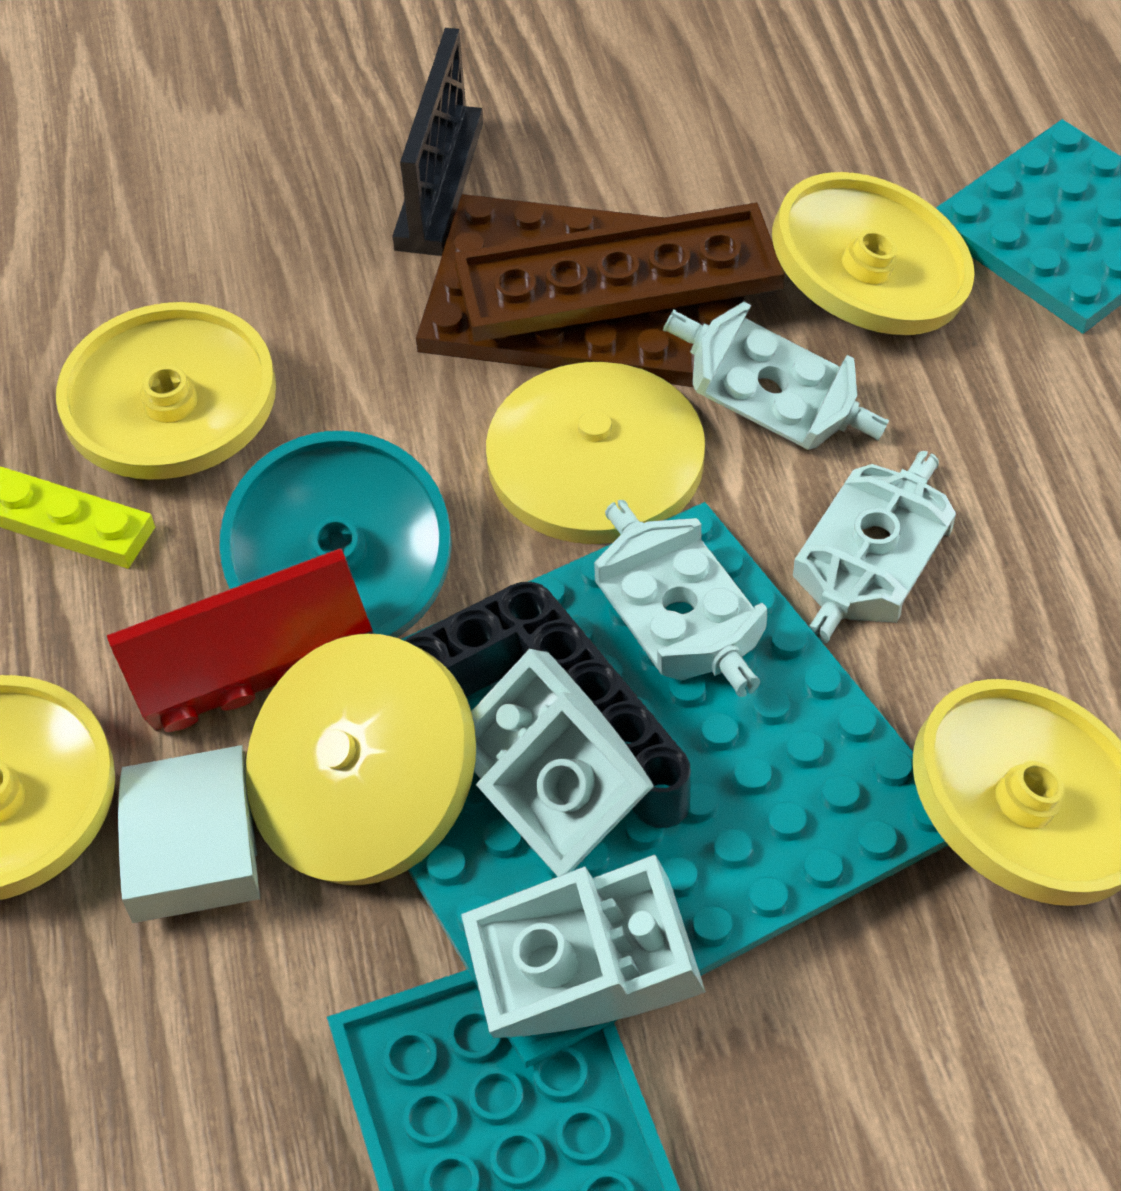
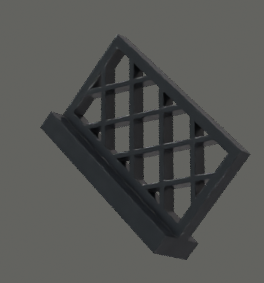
[392,27,484,256]

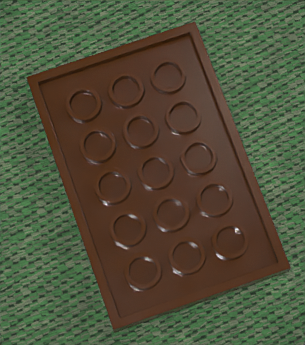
[416,194,745,387]

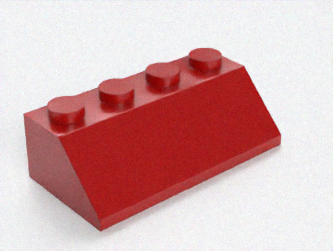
[106,548,374,732]

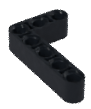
[404,581,690,828]

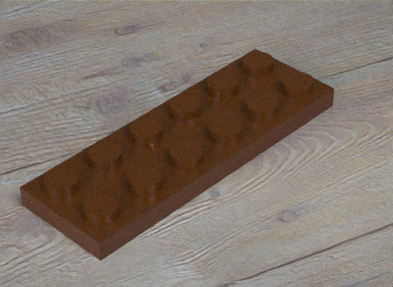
[454,202,785,342]

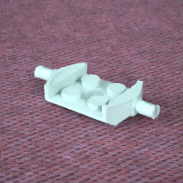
[663,302,889,450]
[793,451,956,644]
[594,500,767,697]

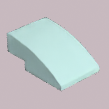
[471,649,654,877]
[118,745,260,923]
[461,855,706,1038]

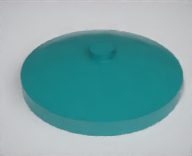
[219,430,452,638]

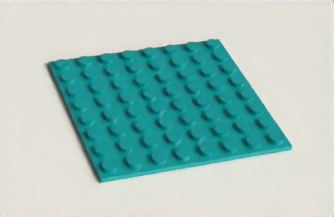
[401,502,948,1069]

